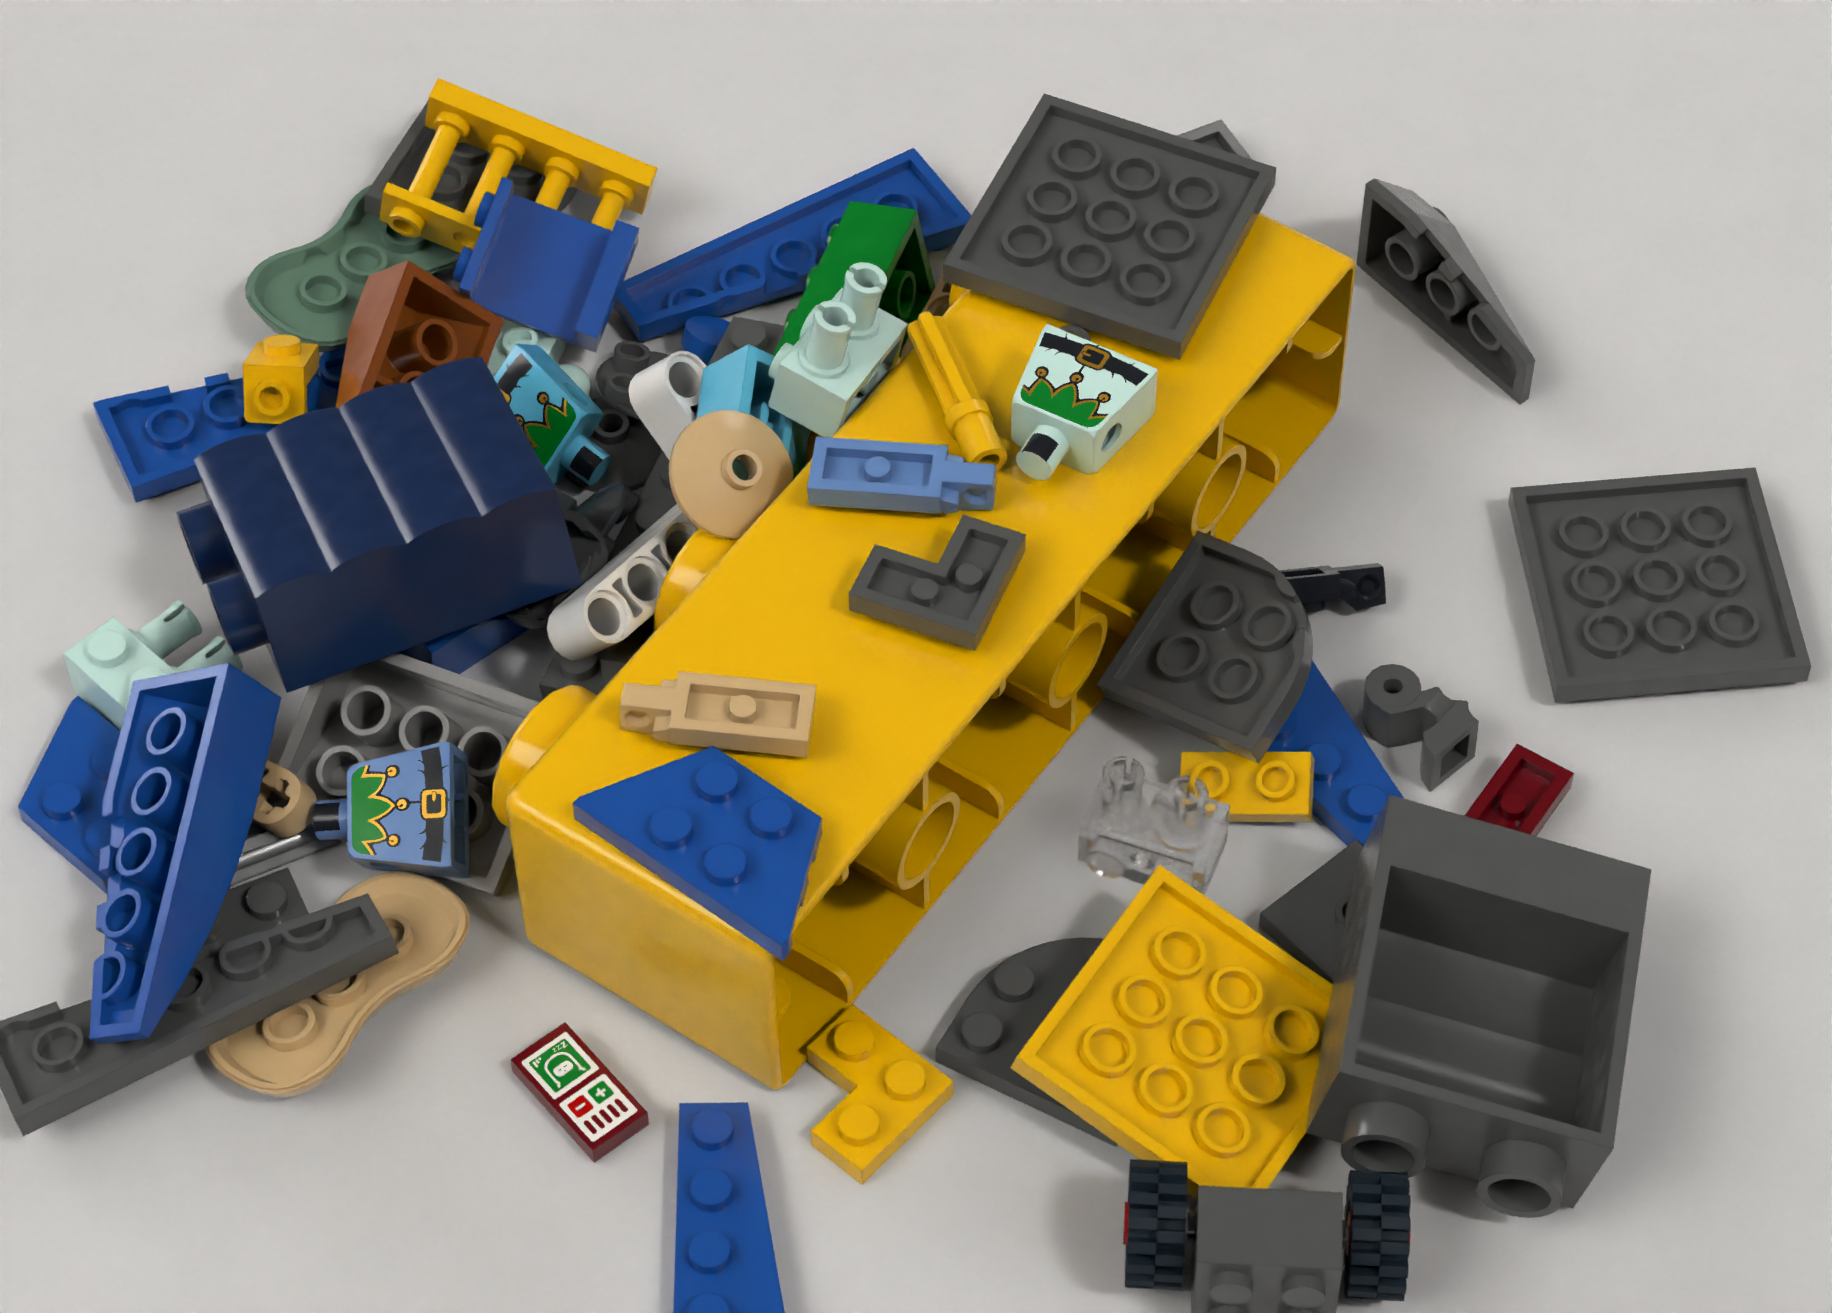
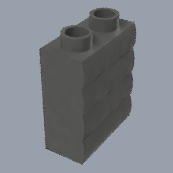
[1306,795,1652,1218]

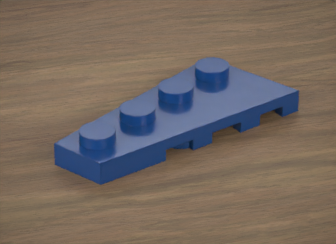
[1267,660,1404,847]

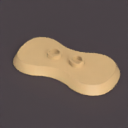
[205,871,470,1098]

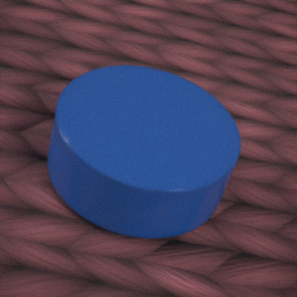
[681,315,730,364]

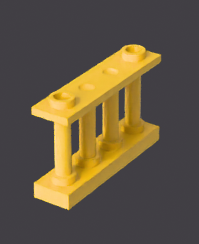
[379,78,658,253]

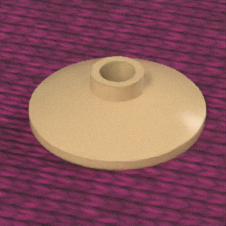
[669,410,793,540]

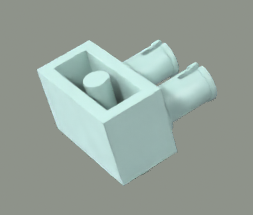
[768,262,908,437]
[63,600,243,731]

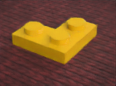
[807,1004,954,1184]

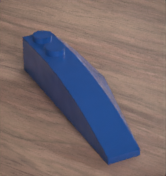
[89,663,281,1044]

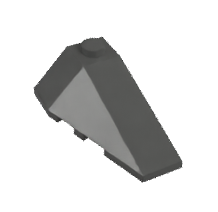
[1356,178,1535,405]

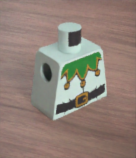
[1011,324,1158,481]

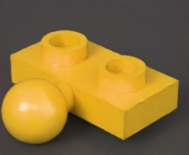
[1178,752,1314,822]

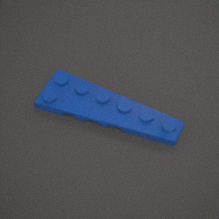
[614,148,971,342]
[93,347,346,503]
[673,1102,785,1313]

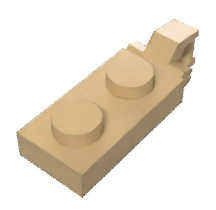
[619,671,816,757]

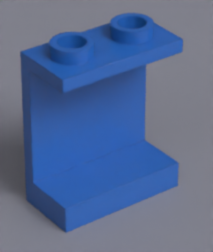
[452,177,639,353]

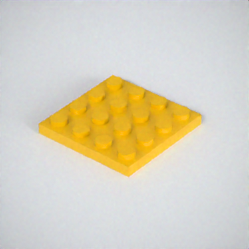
[1011,864,1333,1200]

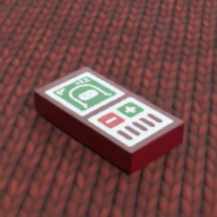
[510,1022,649,1163]

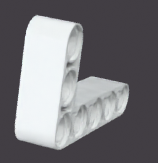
[547,351,707,660]

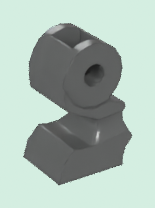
[1362,664,1479,792]

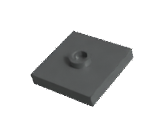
[1259,840,1363,985]

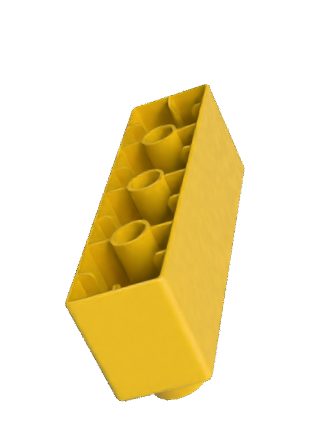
[492,213,1355,1090]

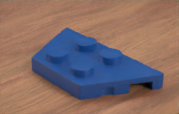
[18,696,120,894]
[573,746,822,961]

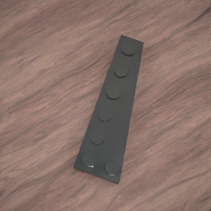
[0,893,399,1136]

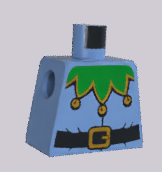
[313,742,469,879]

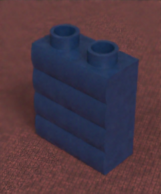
[176,357,582,693]

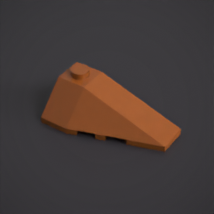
[335,260,503,408]

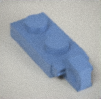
[807,437,997,514]

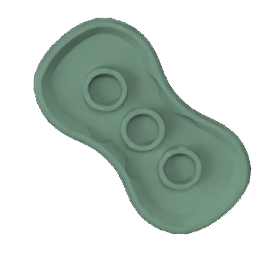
[245,185,461,352]

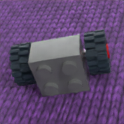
[1123,1159,1411,1313]

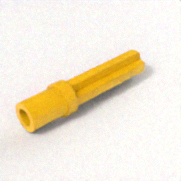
[907,311,1007,471]

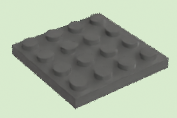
[943,93,1276,360]
[1508,467,1811,703]

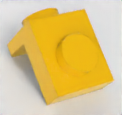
[243,334,319,424]

